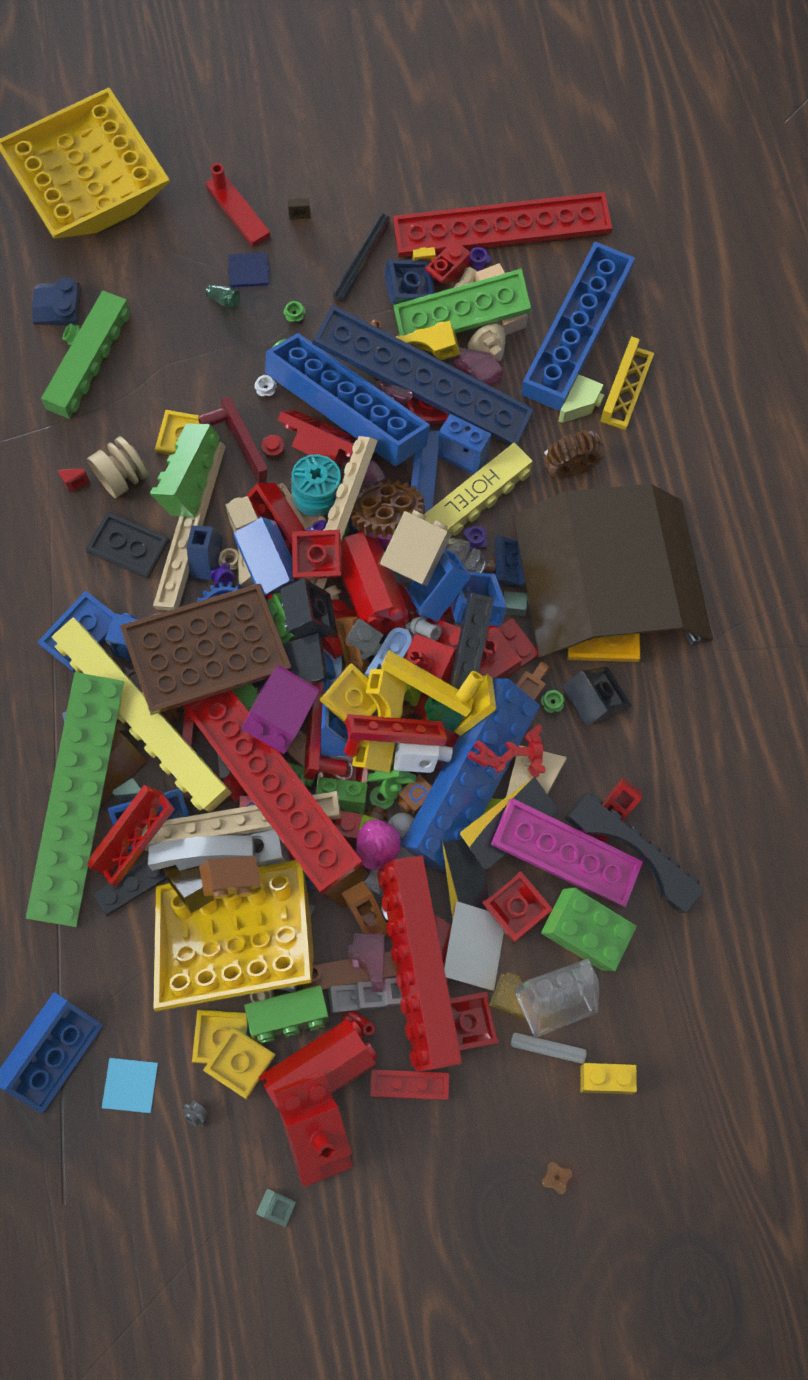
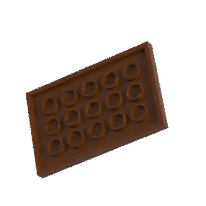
[120,583,291,715]

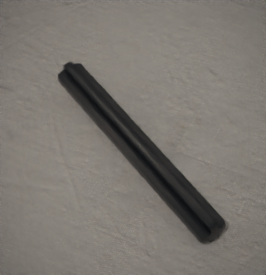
[333,213,390,302]

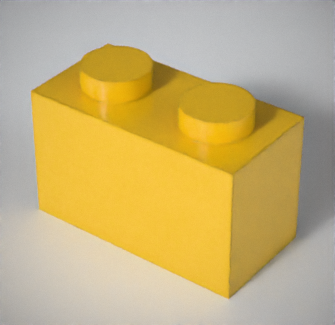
[581,1063,637,1094]

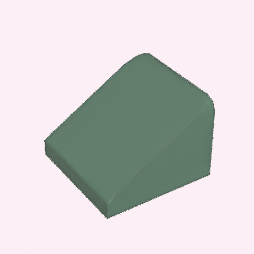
[504,591,527,616]
[112,778,141,801]
[257,1189,296,1227]

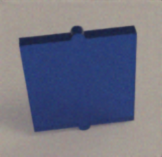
[227,252,270,288]

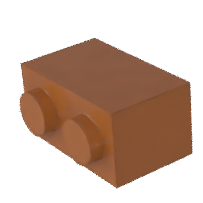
[200,856,261,899]

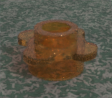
[542,1162,572,1194]

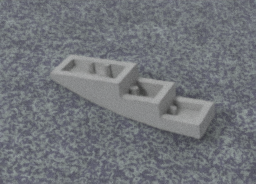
[148,835,254,871]
[328,978,402,1014]

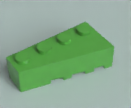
[150,424,220,517]

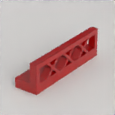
[87,785,174,887]

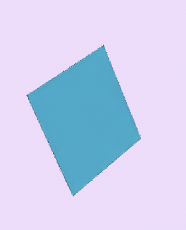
[102,1058,158,1113]

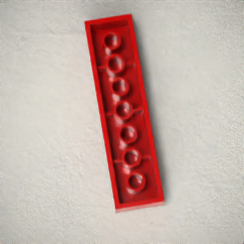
[377,855,462,1071]

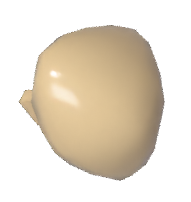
[468,324,505,362]

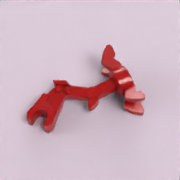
[467,724,546,778]

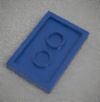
[37,591,114,673]

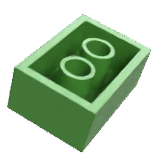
[541,888,637,971]
[244,985,330,1044]

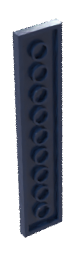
[312,304,533,446]

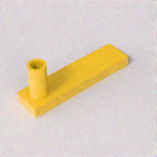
[381,650,484,717]

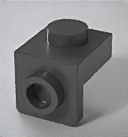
[346,618,383,660]

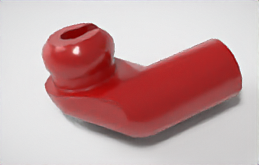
[341,1011,375,1035]

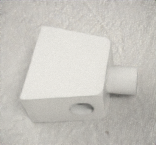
[394,743,452,773]

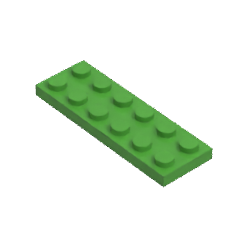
[393,269,532,336]

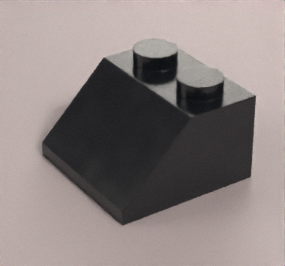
[280,578,338,638]
[563,666,632,727]

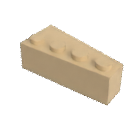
[506,745,567,797]

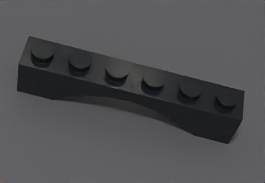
[564,793,704,913]

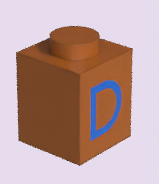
[398,774,432,817]

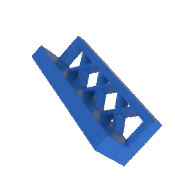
[411,430,439,515]

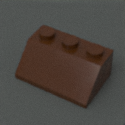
[99,728,148,810]

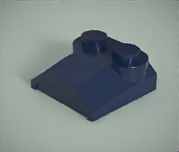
[385,259,435,305]
[32,277,81,325]

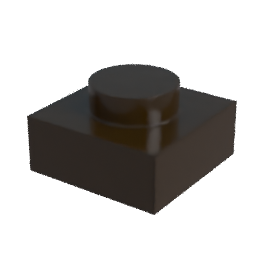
[288,198,311,220]

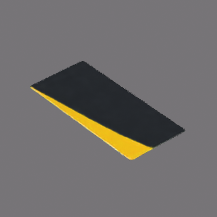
[460,777,559,869]
[442,839,489,918]

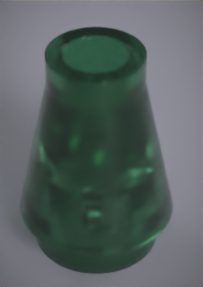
[206,284,240,308]

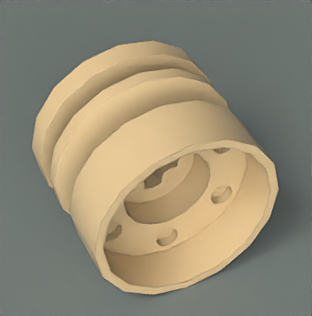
[87,436,148,499]

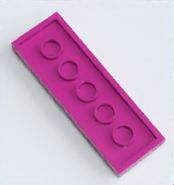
[491,798,643,907]

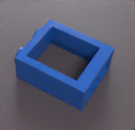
[438,414,491,475]
[406,548,471,622]
[450,572,507,626]

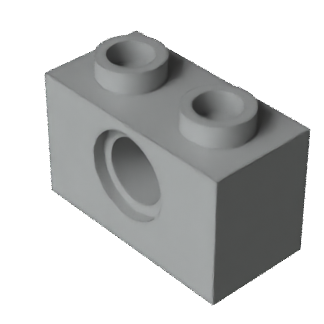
[239,830,289,867]

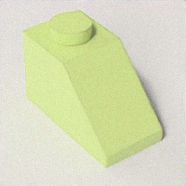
[559,374,604,423]

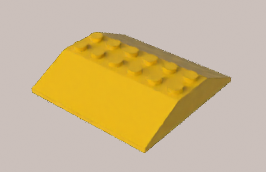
[0,88,170,239]
[154,860,314,1011]

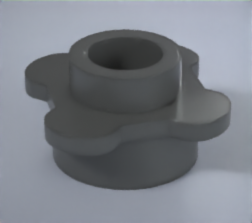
[183,1101,208,1127]

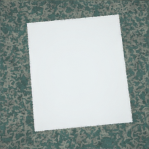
[444,901,504,991]

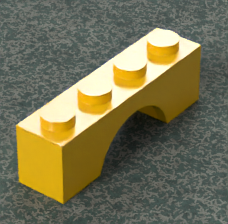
[373,321,460,381]
[352,669,407,773]

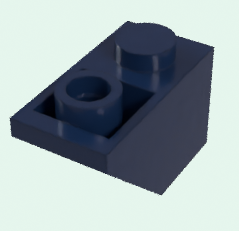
[186,525,224,581]

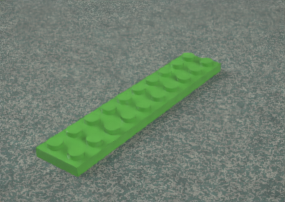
[26,672,124,927]

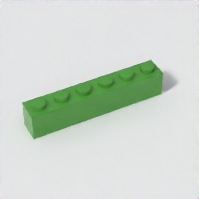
[41,290,130,419]

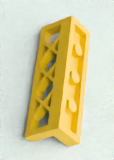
[600,336,654,430]

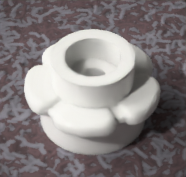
[255,375,277,397]

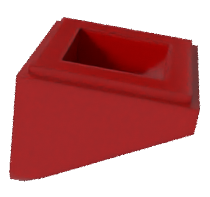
[58,469,90,493]

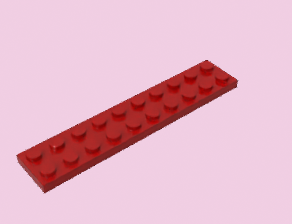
[393,192,613,258]
[184,690,363,895]

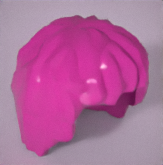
[356,819,401,870]

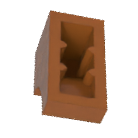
[341,881,388,945]

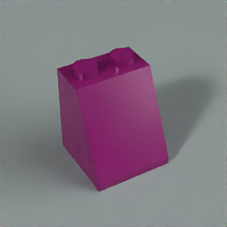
[241,664,320,754]

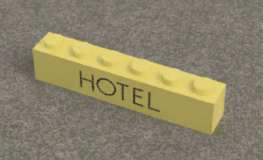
[424,443,533,536]

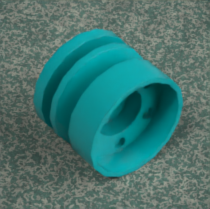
[291,454,341,517]

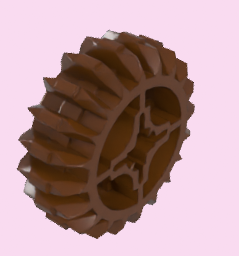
[543,431,606,478]

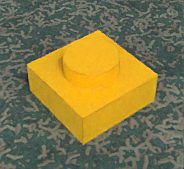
[413,247,436,263]

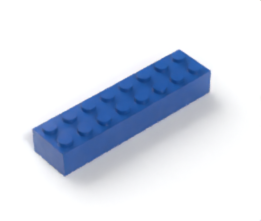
[521,242,635,411]
[265,333,430,467]
[400,678,540,872]

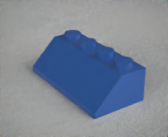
[0,992,103,1114]

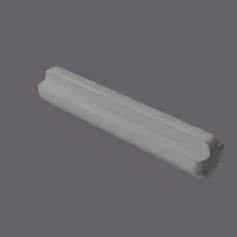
[511,1033,587,1064]

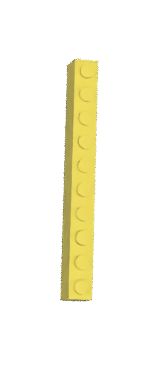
[52,617,232,813]

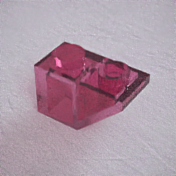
[454,347,503,387]

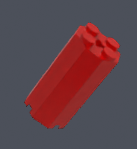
[341,532,409,636]
[259,1019,377,1111]

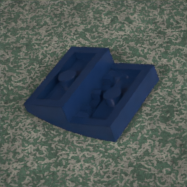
[495,536,526,588]

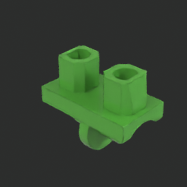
[367,763,416,800]

